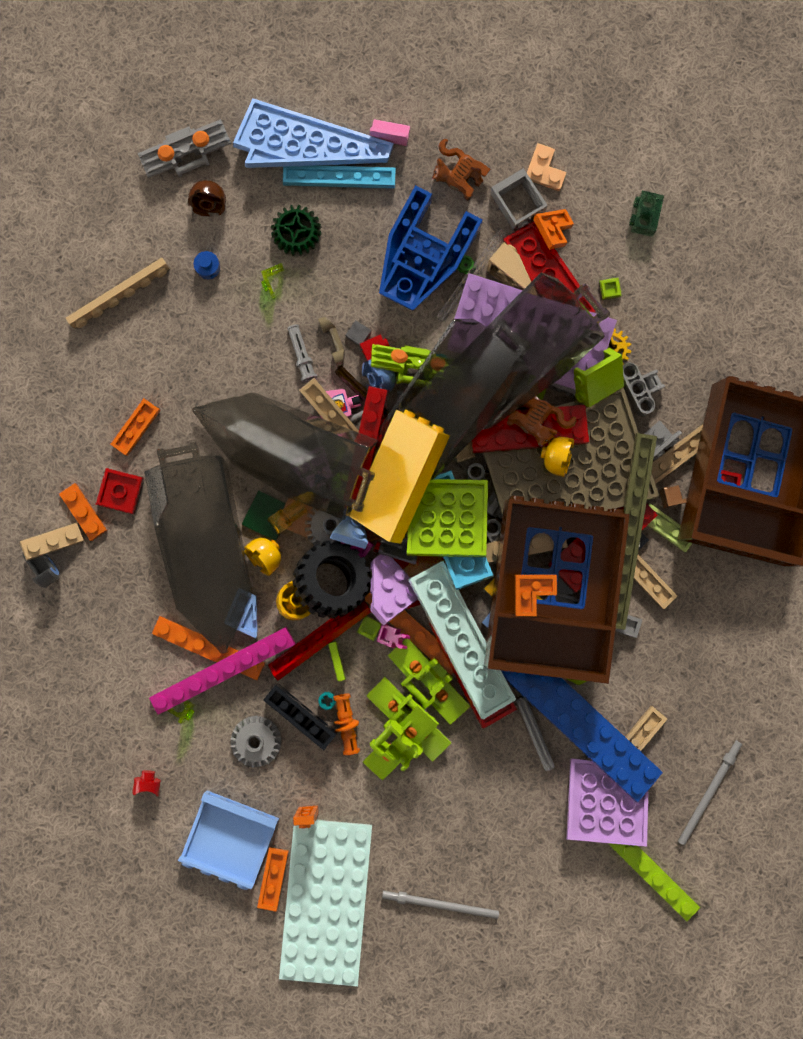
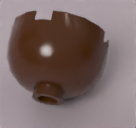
[188,180,226,217]

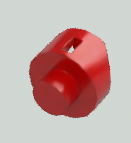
[132,770,161,797]

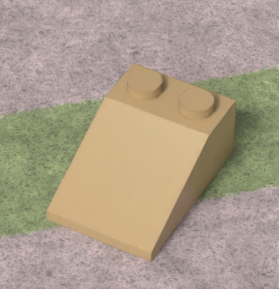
[486,243,536,294]

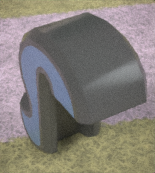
[22,552,60,588]

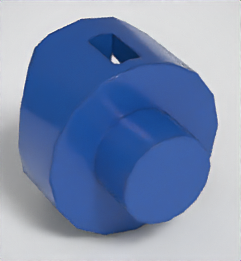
[193,251,220,280]

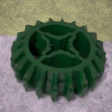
[271,205,322,256]

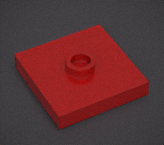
[95,468,144,515]

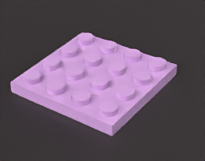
[566,759,649,847]

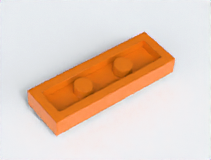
[110,398,161,456]
[59,483,108,541]
[293,806,319,828]
[257,847,289,912]

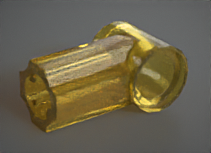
[267,499,308,535]

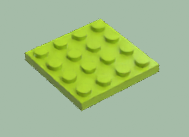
[407,479,488,557]

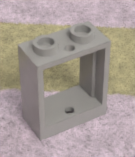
[490,168,548,231]

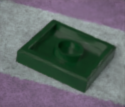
[241,490,286,541]

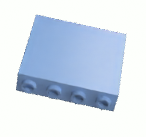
[178,790,279,890]

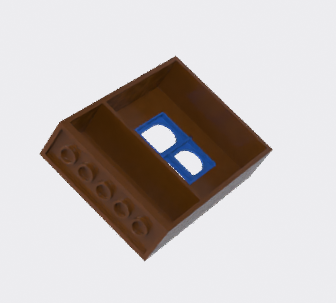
[678,376,803,567]
[484,496,630,684]

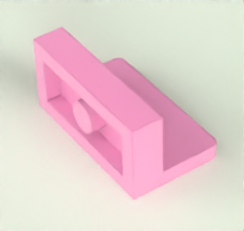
[370,119,410,146]

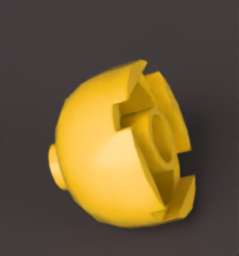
[541,437,574,477]
[244,538,281,576]
[276,581,310,621]

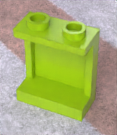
[574,348,624,407]

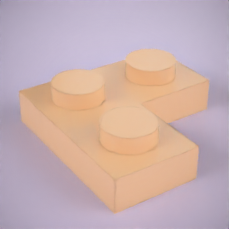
[527,143,566,191]

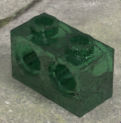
[629,190,664,237]

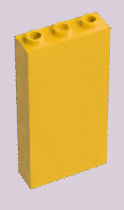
[349,409,450,544]

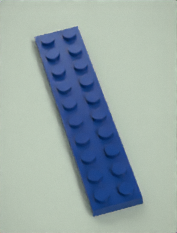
[501,670,663,802]

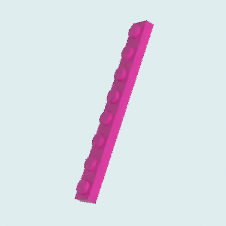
[149,626,296,715]

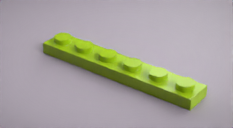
[608,843,700,921]

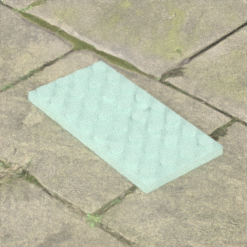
[279,820,372,987]

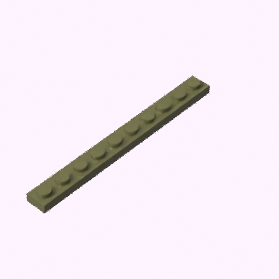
[616,433,657,630]

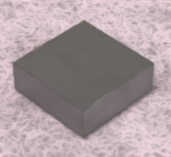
[345,320,371,346]

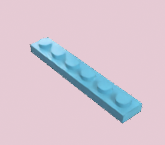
[283,165,396,188]

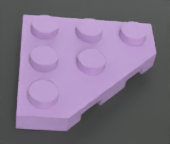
[370,554,418,626]

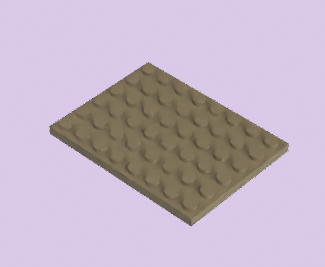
[483,387,659,516]

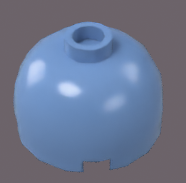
[362,360,397,393]

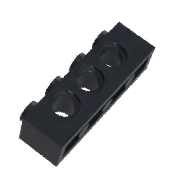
[263,683,338,751]

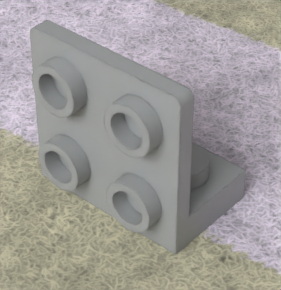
[644,421,682,461]

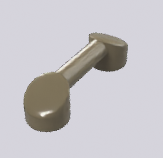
[318,317,345,368]

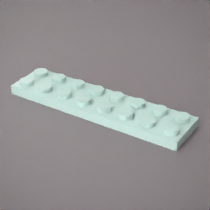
[408,561,516,719]

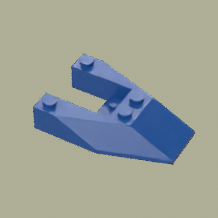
[379,185,483,311]

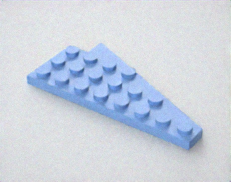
[233,98,394,168]

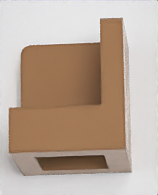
[659,485,687,508]

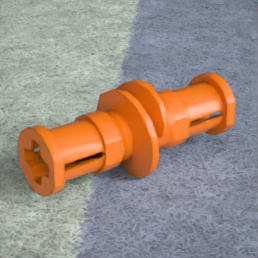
[333,693,360,755]

